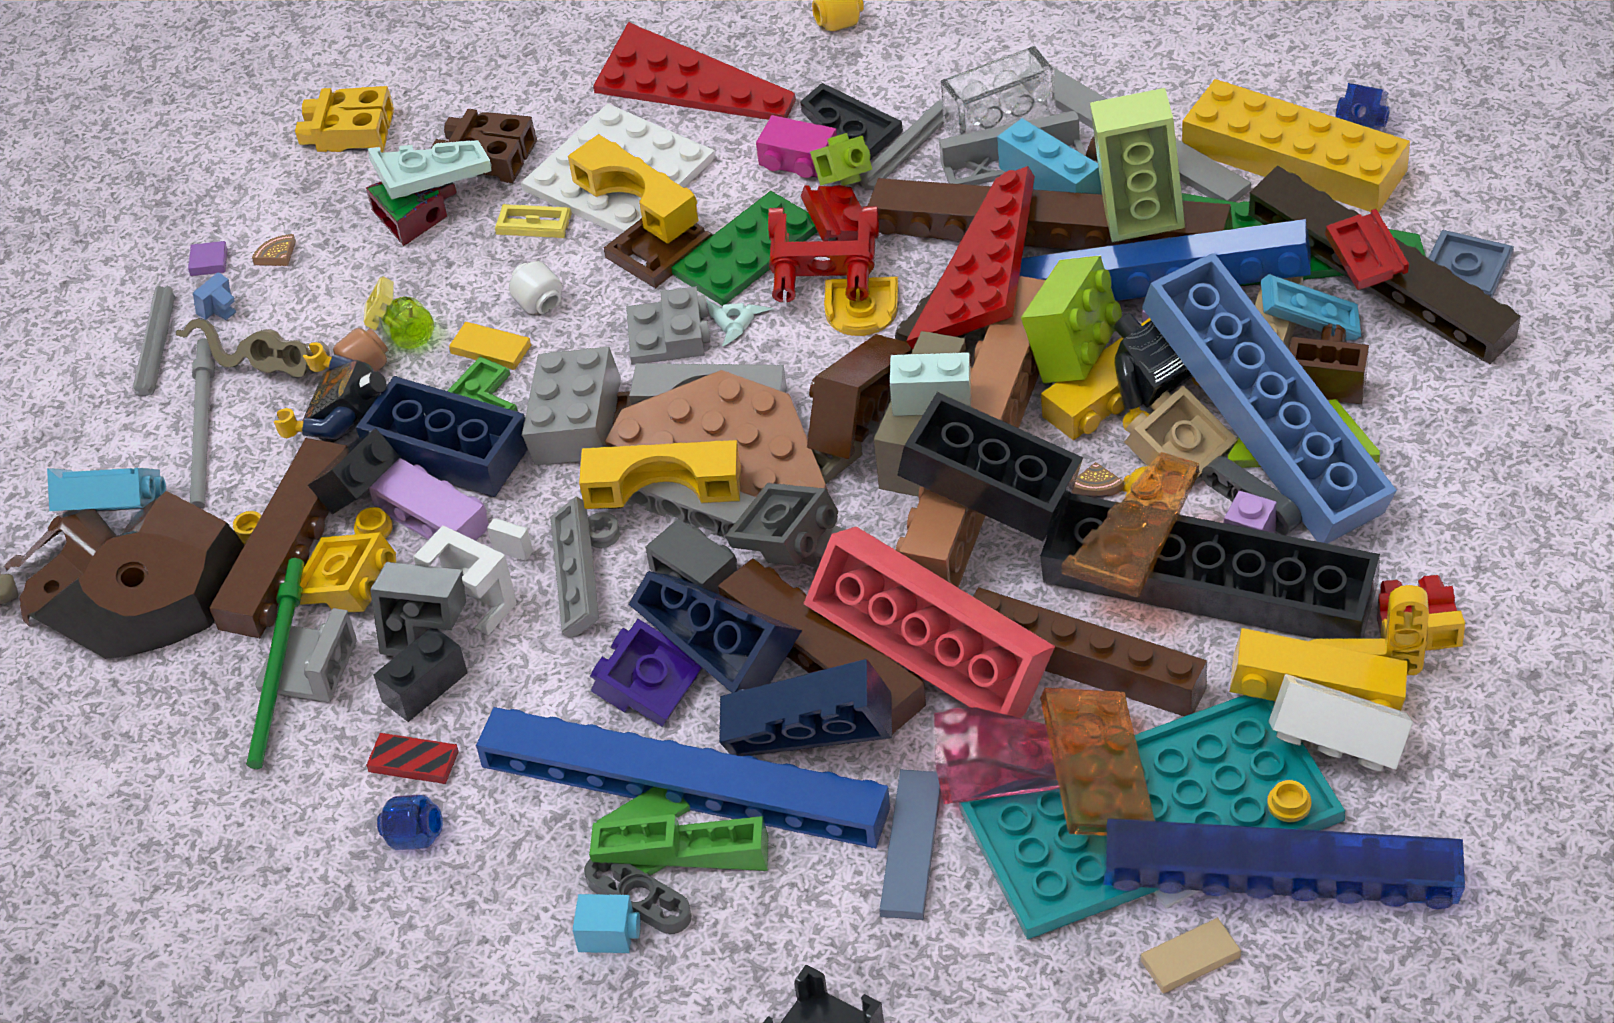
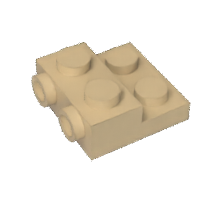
[1124,385,1238,490]

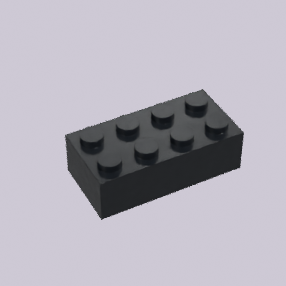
[897,392,1083,542]

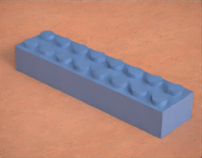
[1142,252,1397,544]

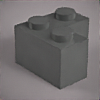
[370,562,466,656]

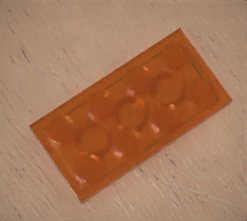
[1040,688,1156,838]

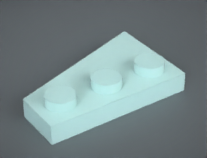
[368,140,491,199]

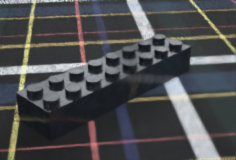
[1040,493,1380,639]

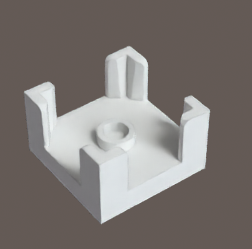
[413,525,517,635]

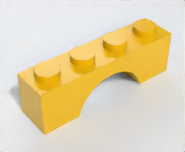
[568,134,699,244]
[579,440,741,509]

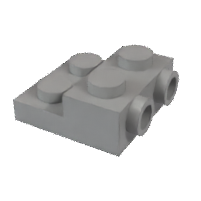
[626,286,710,365]

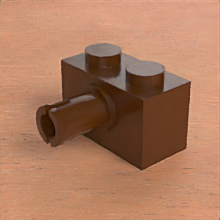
[1289,324,1369,404]

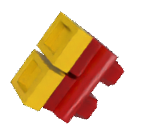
[1377,575,1465,651]

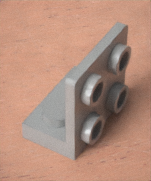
[255,608,357,702]

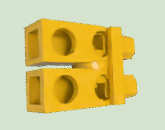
[295,86,394,153]

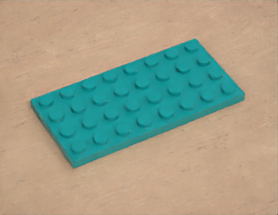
[958,695,1345,940]

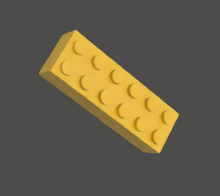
[1182,79,1410,213]

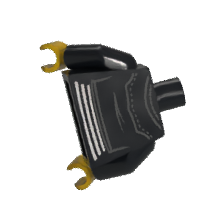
[1113,313,1200,432]

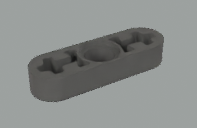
[1202,456,1302,535]
[584,859,692,934]

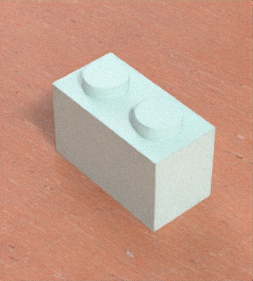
[890,353,971,416]

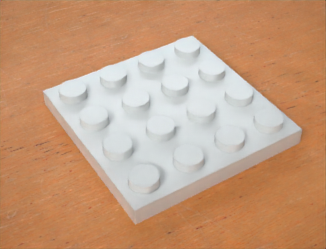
[521,103,716,235]

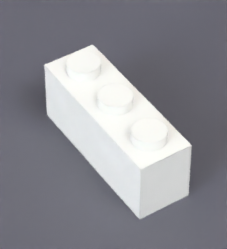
[1269,674,1413,771]

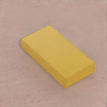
[449,321,531,370]

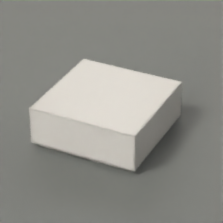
[487,518,533,561]

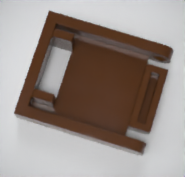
[603,218,714,289]

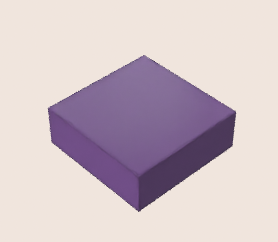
[188,241,228,276]

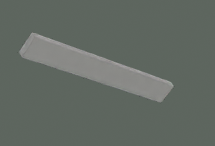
[1019,61,1251,202]

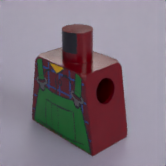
[366,181,457,246]

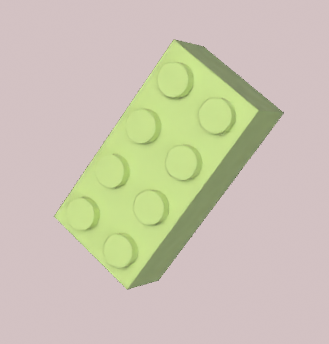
[1090,88,1185,242]

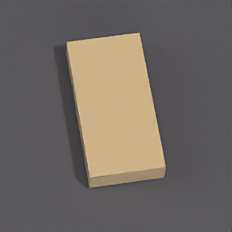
[1141,917,1241,994]

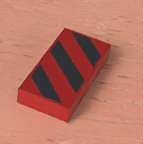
[366,733,459,784]

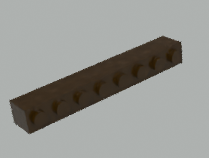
[1248,165,1521,364]

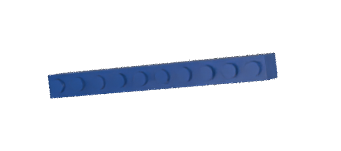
[476,707,891,849]

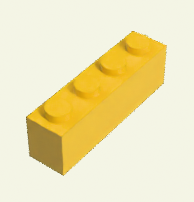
[1041,318,1151,441]
[1229,628,1408,711]

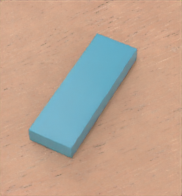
[1261,274,1361,341]

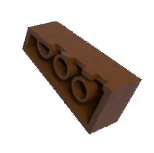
[807,334,913,459]

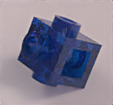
[1336,83,1390,131]

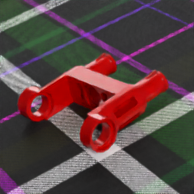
[768,206,879,302]

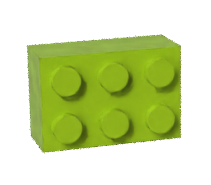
[1021,255,1122,383]

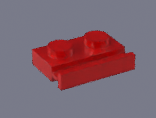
[800,185,863,241]
[1325,209,1409,290]

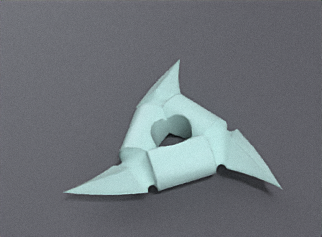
[706,298,774,348]

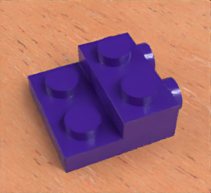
[590,619,703,727]

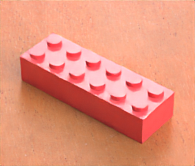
[804,526,1055,727]

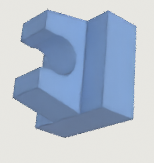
[193,272,236,320]

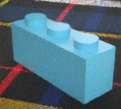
[997,118,1102,195]

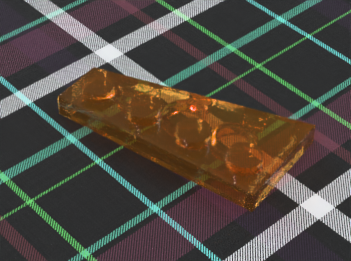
[1061,452,1200,598]

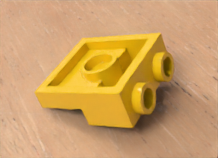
[300,532,396,612]

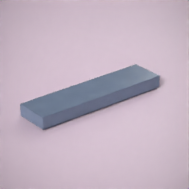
[879,769,943,920]

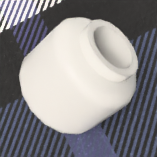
[509,261,563,315]

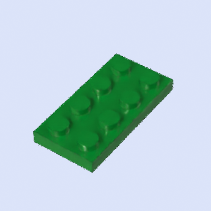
[671,191,818,306]

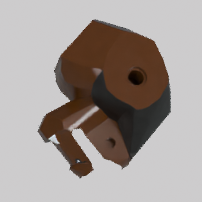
[3,491,245,659]

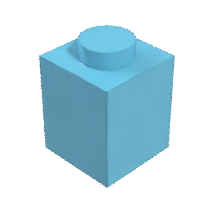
[572,894,641,953]

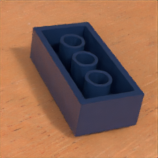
[356,376,528,497]

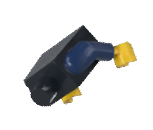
[274,342,387,443]

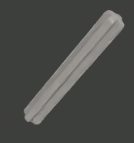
[859,100,953,190]
[133,285,175,396]

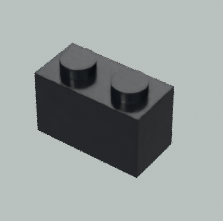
[308,428,400,514]
[373,628,468,722]

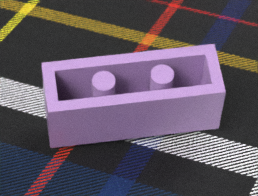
[369,458,489,541]

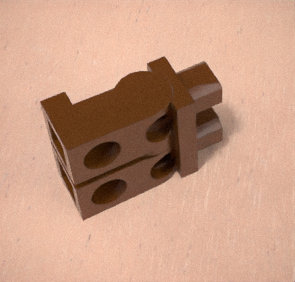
[431,109,537,184]

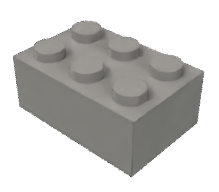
[522,347,621,465]

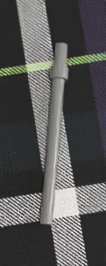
[190,338,215,508]

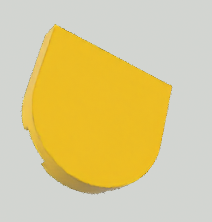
[824,276,898,336]

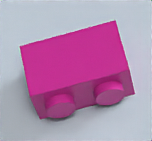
[756,115,837,178]

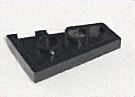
[800,83,903,160]

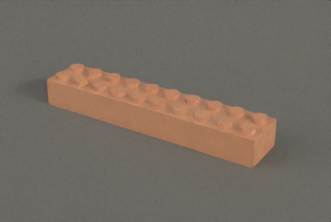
[896,276,1046,588]

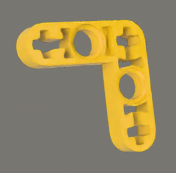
[1310,585,1429,675]

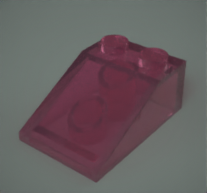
[934,707,1071,804]

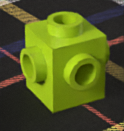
[810,133,873,186]

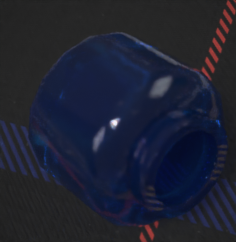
[377,795,443,850]

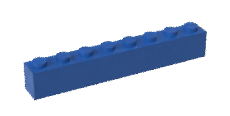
[1019,219,1311,301]

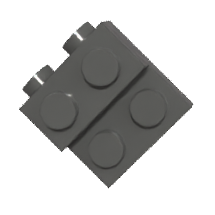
[725,483,839,566]

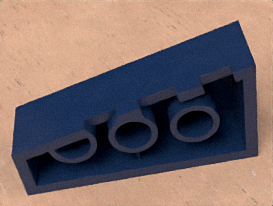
[628,571,802,693]
[719,659,892,756]

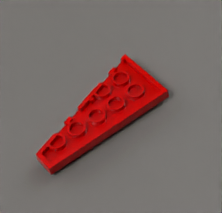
[593,22,796,120]
[906,166,1035,350]

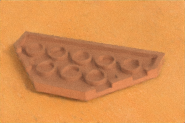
[605,370,828,497]

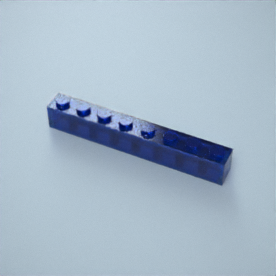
[1103,818,1465,909]

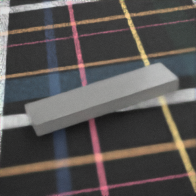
[550,496,599,638]

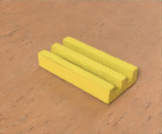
[495,204,572,238]
[363,276,394,331]

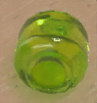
[381,296,434,349]

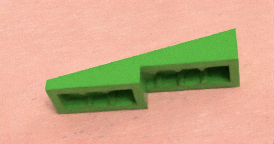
[589,814,768,871]

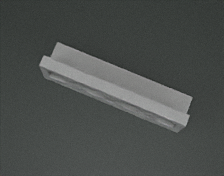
[939,110,1086,185]

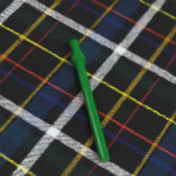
[246,558,304,769]

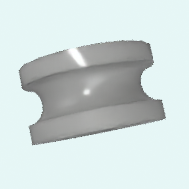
[588,512,620,548]

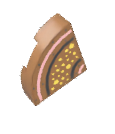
[252,234,296,266]
[1072,462,1124,497]

